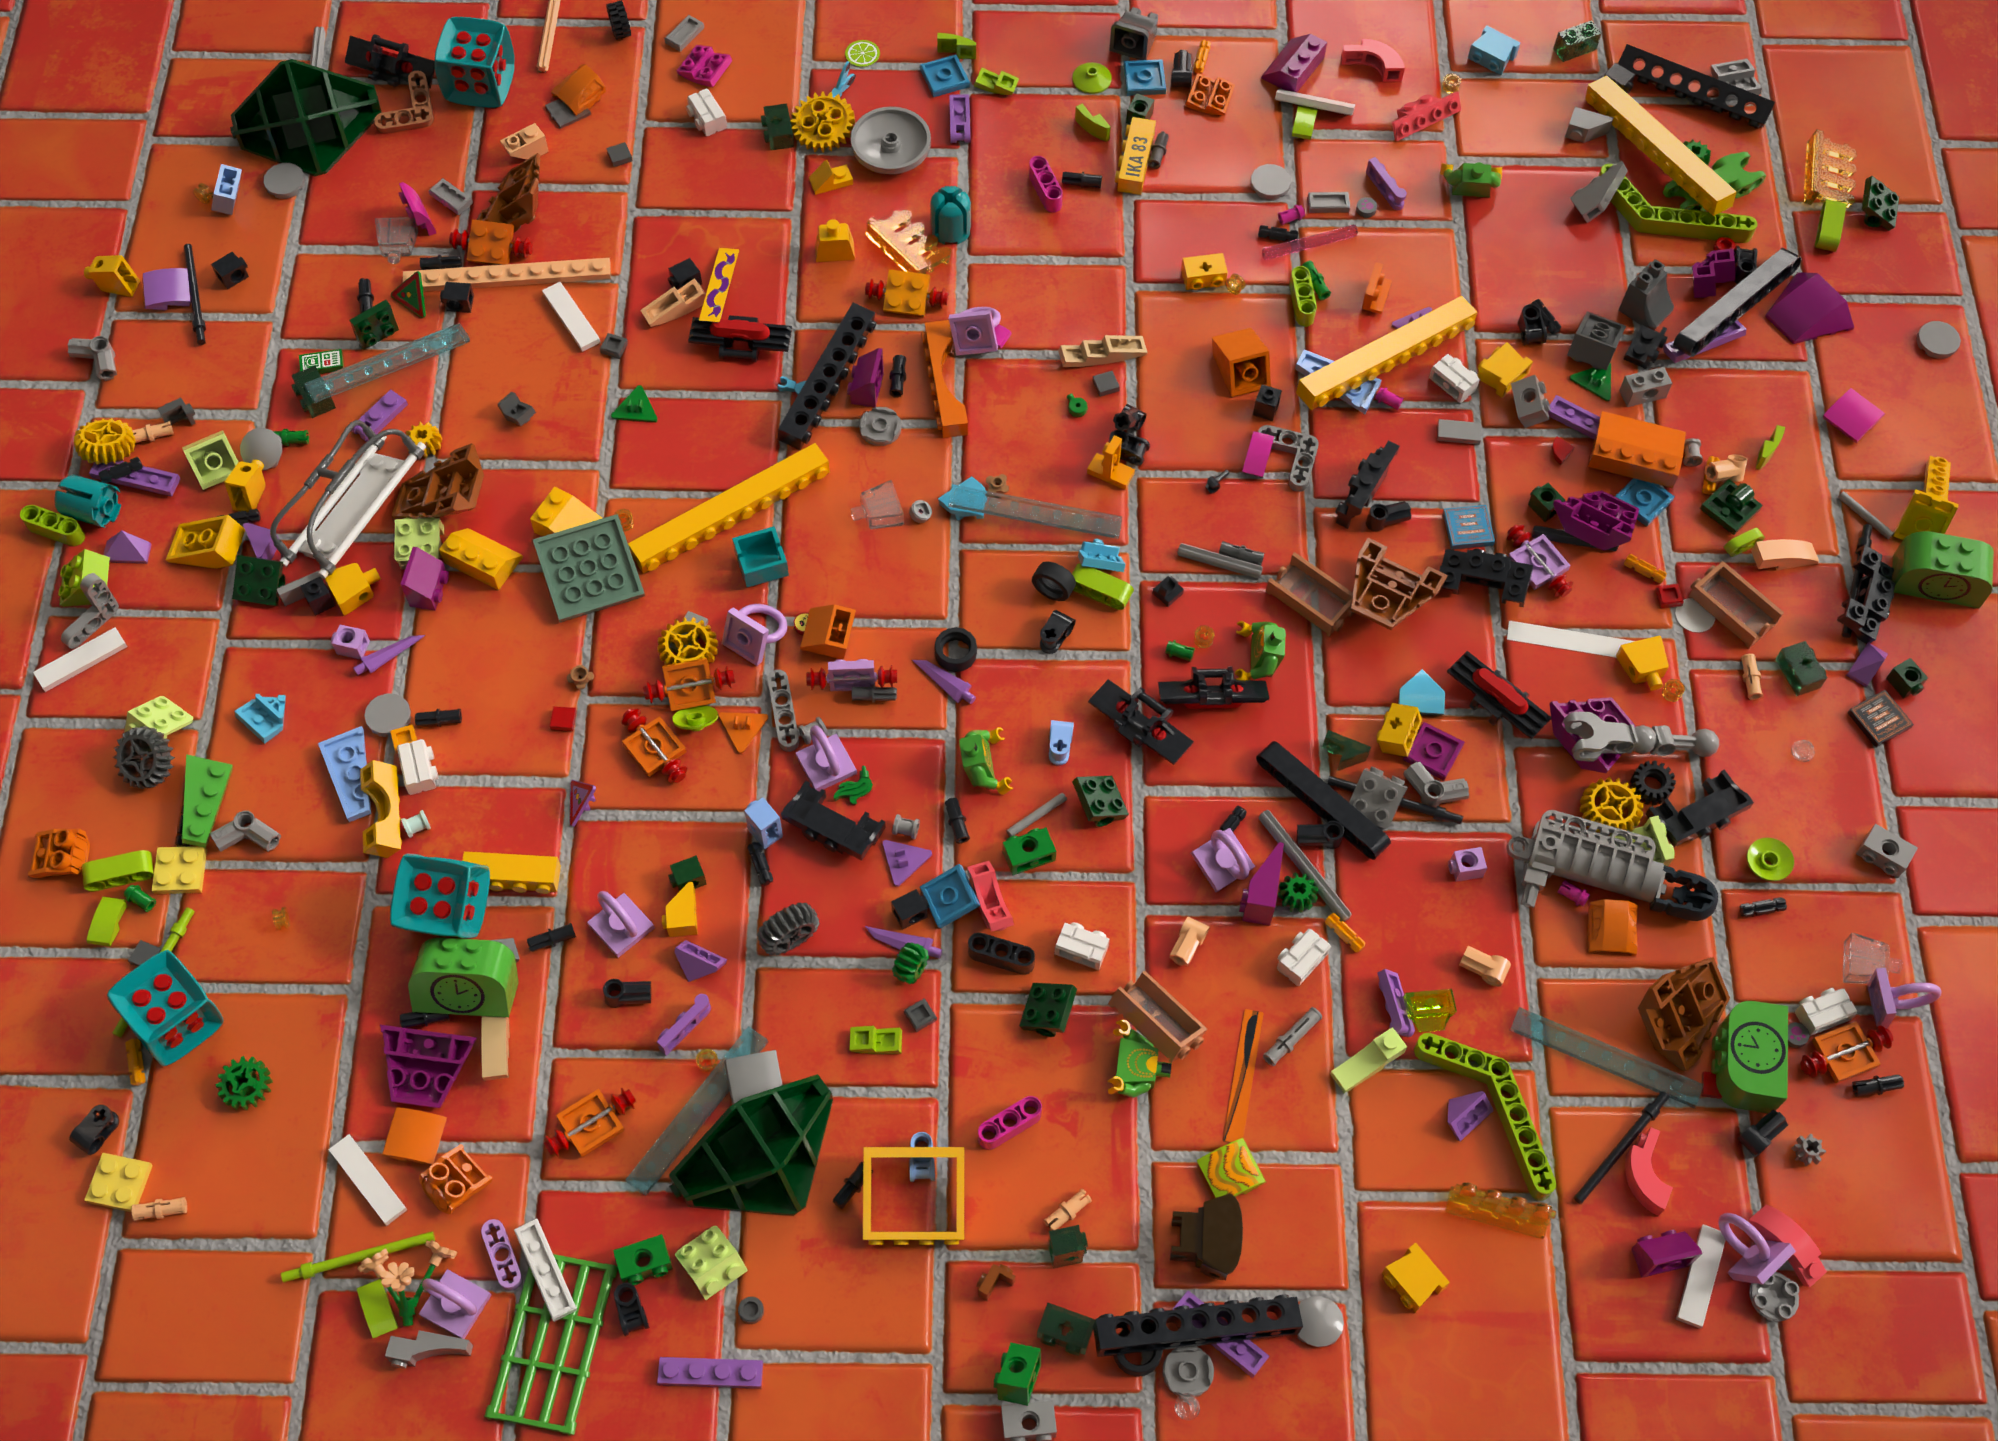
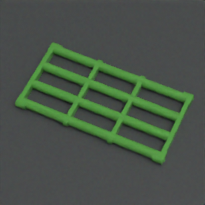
[484,1254,618,1436]

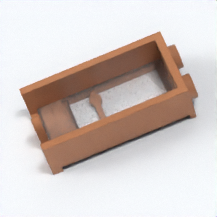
[1266,552,1354,636]
[1688,561,1784,649]
[1108,971,1207,1063]

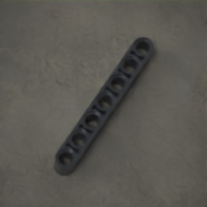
[1256,741,1391,860]

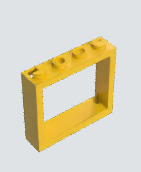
[863,1147,964,1245]

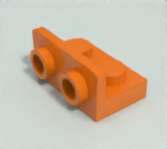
[1362,262,1392,314]

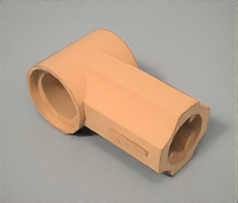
[1704,455,1748,482]
[1169,916,1210,966]
[1459,946,1511,987]

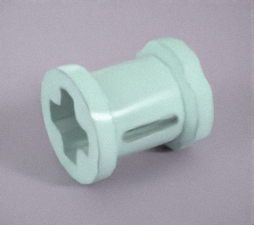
[401,810,431,838]

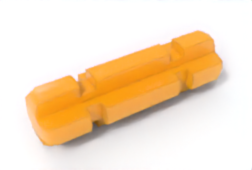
[1193,40,1211,74]
[1702,456,1720,495]
[1624,554,1667,583]
[1325,913,1365,953]
[125,1039,146,1086]

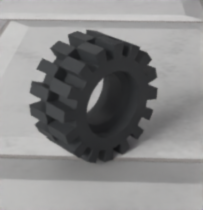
[606,0,631,39]
[1630,761,1676,806]

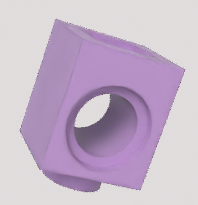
[331,625,370,659]
[1448,847,1487,882]

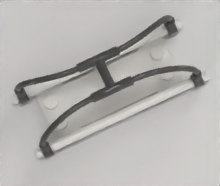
[270,420,426,579]

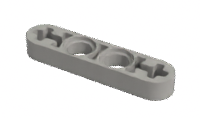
[768,670,799,752]

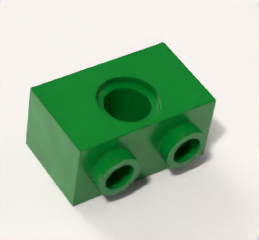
[1002,827,1057,876]
[613,1234,673,1286]
[994,1343,1041,1406]

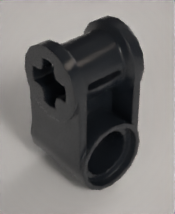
[1734,246,1758,284]
[1518,304,1547,345]
[1109,430,1150,466]
[1040,610,1076,654]
[69,1105,119,1155]
[614,1283,650,1336]

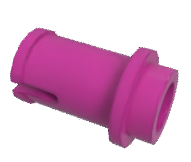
[1278,205,1305,225]
[1375,387,1404,410]
[1557,880,1590,906]

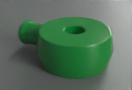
[1067,394,1088,417]

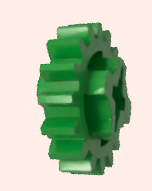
[216,1056,273,1110]

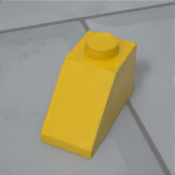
[662,882,698,937]

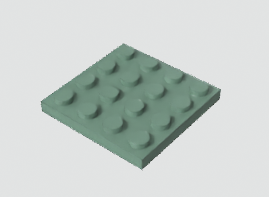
[533,514,645,622]

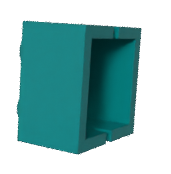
[732,526,789,587]

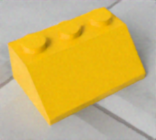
[439,528,523,590]

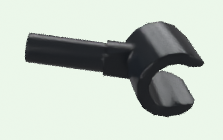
[1205,470,1229,494]

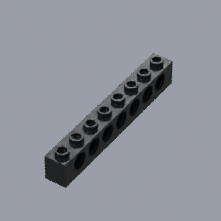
[1618,44,1775,128]
[777,302,877,450]
[1093,1294,1303,1357]

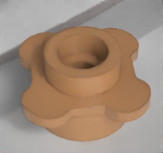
[986,474,1009,496]
[567,665,594,690]

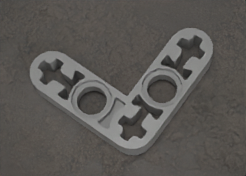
[1258,425,1319,492]
[61,573,119,649]

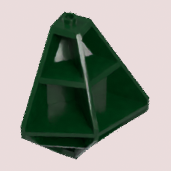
[230,59,382,176]
[669,1074,833,1216]

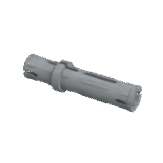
[1263,1007,1322,1066]

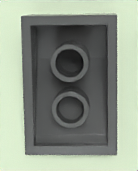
[1567,311,1626,370]

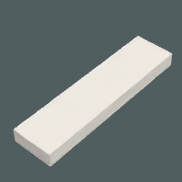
[1275,89,1355,115]
[542,282,601,352]
[33,627,128,692]
[328,1134,407,1226]
[514,1219,577,1322]
[1676,1224,1726,1329]

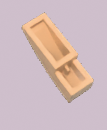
[641,278,706,327]
[1751,539,1819,570]

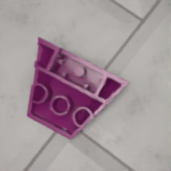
[1765,272,1854,344]
[1553,490,1640,551]
[1549,697,1636,773]
[380,1025,477,1108]

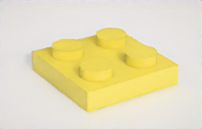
[152,846,207,894]
[84,1153,153,1212]

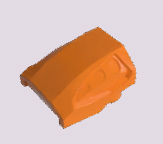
[551,64,606,116]
[28,828,90,878]
[1587,899,1638,956]
[419,1144,493,1214]

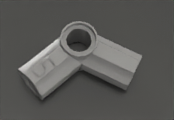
[68,336,117,381]
[1403,762,1469,807]
[210,811,281,852]

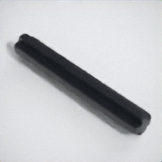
[1532,526,1619,551]

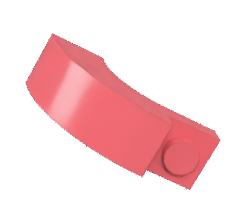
[1341,39,1405,82]
[967,861,1014,932]
[1625,1127,1673,1216]
[1749,1205,1827,1287]

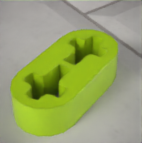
[1724,528,1765,557]

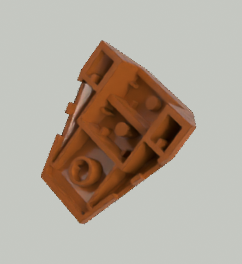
[477,153,540,232]
[392,443,484,519]
[1350,538,1448,630]
[1638,957,1730,1071]

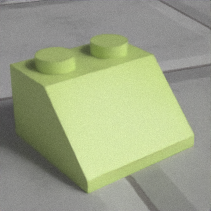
[182,430,238,490]

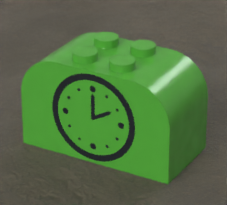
[1892,531,1994,609]
[408,938,519,1017]
[1711,1001,1788,1113]

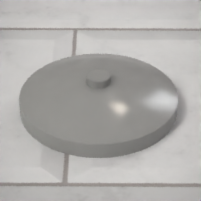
[851,107,931,174]

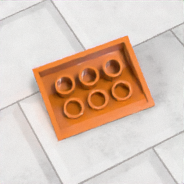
[1588,411,1686,488]

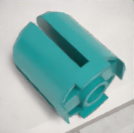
[930,186,971,244]
[54,475,121,528]

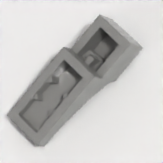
[385,1330,473,1369]

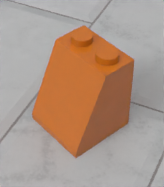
[1212,327,1271,397]

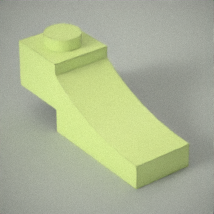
[1330,1027,1407,1094]

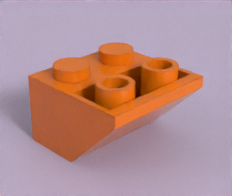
[800,604,856,660]

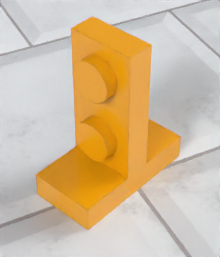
[1087,435,1135,490]

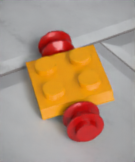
[865,269,949,317]

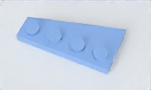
[1295,349,1382,414]
[318,726,371,822]

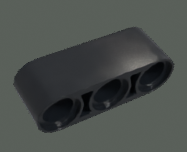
[968,933,1035,975]

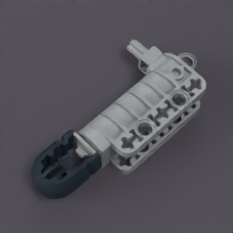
[1506,810,1718,921]

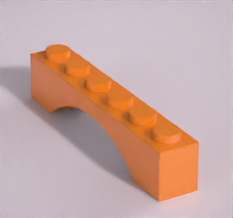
[921,320,968,438]

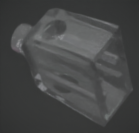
[375,217,418,264]
[850,480,904,529]
[1843,933,1903,984]

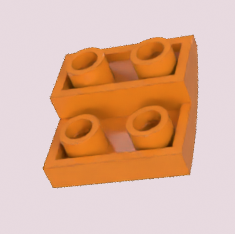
[1184,72,1235,116]
[382,1107,447,1166]

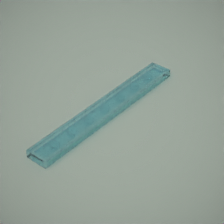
[304,323,470,403]
[948,484,1122,539]
[1510,1007,1704,1108]
[625,1026,768,1196]

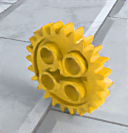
[790,91,856,153]

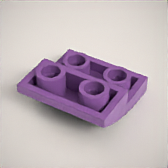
[142,268,190,310]

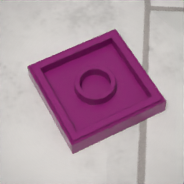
[1403,722,1465,780]

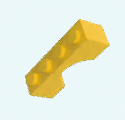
[360,760,402,858]

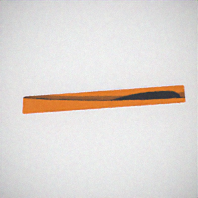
[1223,1009,1263,1142]

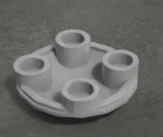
[240,428,282,470]
[1749,1272,1799,1322]
[1297,1296,1344,1347]

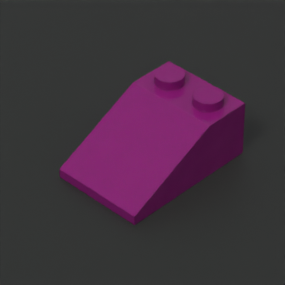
[1239,842,1284,926]

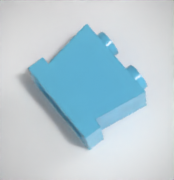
[1468,26,1521,75]

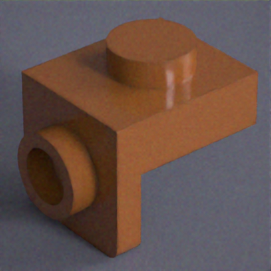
[976,1264,1016,1301]

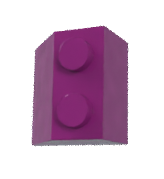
[847,348,884,408]
[400,547,449,611]
[1632,1230,1703,1278]

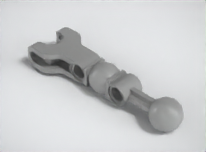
[1564,712,1719,761]

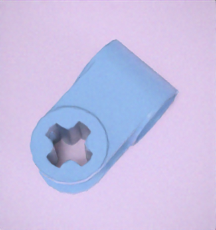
[1049,720,1074,765]
[909,1132,935,1182]

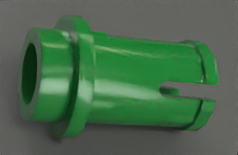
[1165,640,1195,662]
[124,885,156,912]

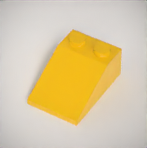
[530,487,602,537]
[166,515,245,568]

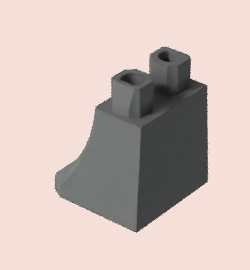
[1109,7,1158,60]
[1619,259,1674,330]

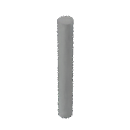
[1838,491,1894,539]
[1006,793,1067,837]

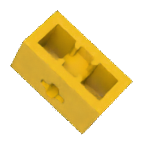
[1181,253,1228,290]
[1377,703,1422,757]

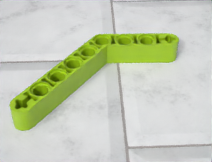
[1599,164,1758,243]
[1414,1033,1556,1201]

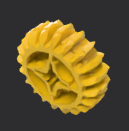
[73,418,136,465]
[657,617,718,665]
[1580,777,1644,837]

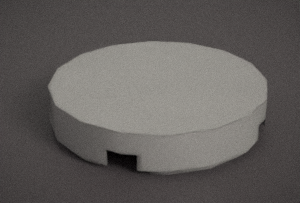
[263,163,306,199]
[1251,164,1291,200]
[1916,321,1961,359]
[859,407,902,446]
[364,693,411,737]
[1162,1346,1214,1399]

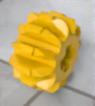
[406,422,442,459]

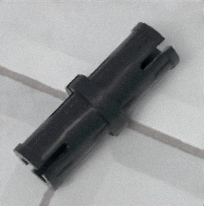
[890,355,906,397]

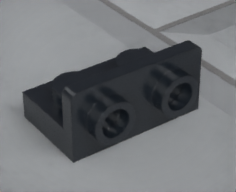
[1624,325,1668,369]

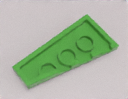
[182,754,233,848]

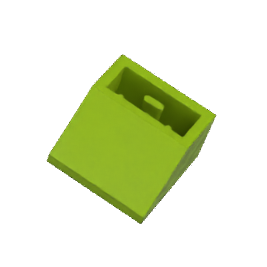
[58,549,110,607]

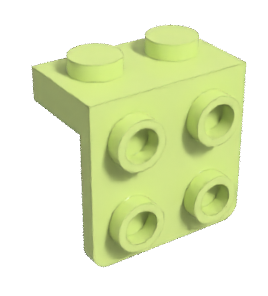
[394,517,444,563]
[124,696,193,739]
[1610,816,1675,866]
[675,1226,748,1300]

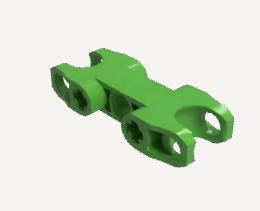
[1663,152,1766,211]

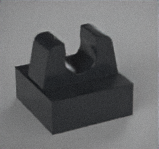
[1152,576,1184,607]

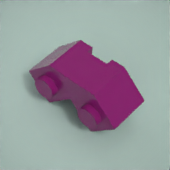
[1692,249,1735,298]

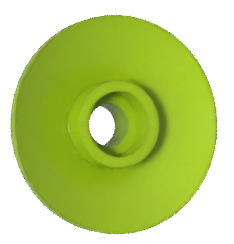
[1072,62,1112,94]
[673,705,718,731]
[1747,838,1794,881]

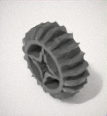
[113,726,175,789]
[756,903,820,955]

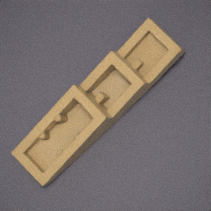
[1058,335,1148,367]
[481,1016,510,1081]

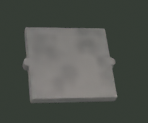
[545,99,591,129]

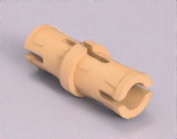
[132,421,174,443]
[1741,654,1763,700]
[1044,1189,1092,1233]
[132,1197,187,1221]

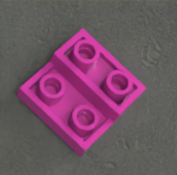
[677,45,732,87]
[398,182,436,236]
[1823,388,1885,443]

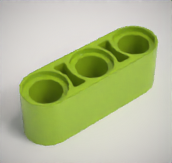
[1815,199,1847,252]
[1289,266,1317,327]
[20,505,85,546]
[1072,564,1134,610]
[82,850,154,891]

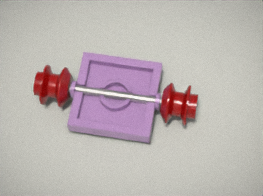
[1506,525,1573,597]
[806,659,897,691]

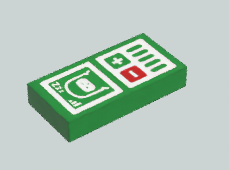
[299,349,344,376]

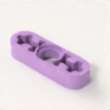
[481,1219,523,1291]

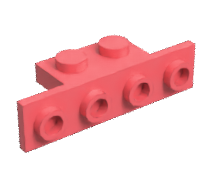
[1392,91,1461,141]

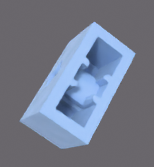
[211,164,242,215]
[744,798,783,850]

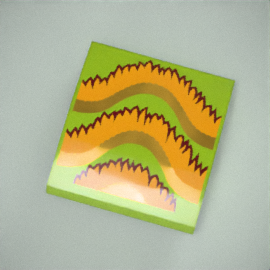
[1197,1138,1266,1198]

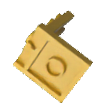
[1893,456,1958,540]

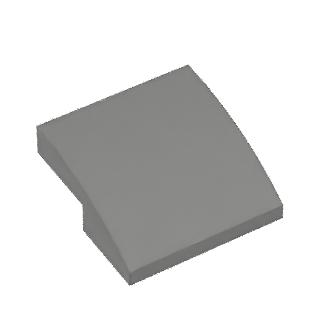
[1710,59,1762,101]
[724,1050,782,1105]

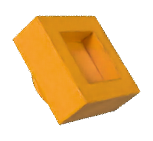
[390,724,417,754]

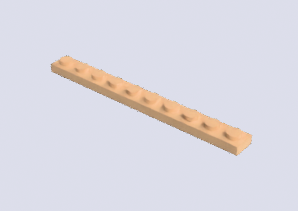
[403,258,611,292]

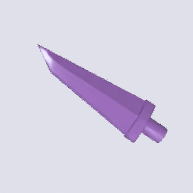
[353,635,425,675]
[912,660,976,704]
[865,926,942,959]

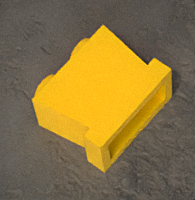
[1477,342,1533,398]
[1382,1242,1450,1313]

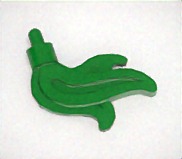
[834,766,873,805]

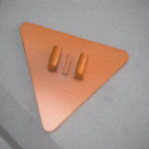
[719,712,769,754]

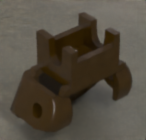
[1170,1193,1243,1281]

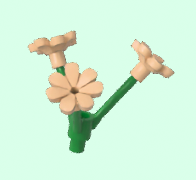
[357,1240,457,1326]

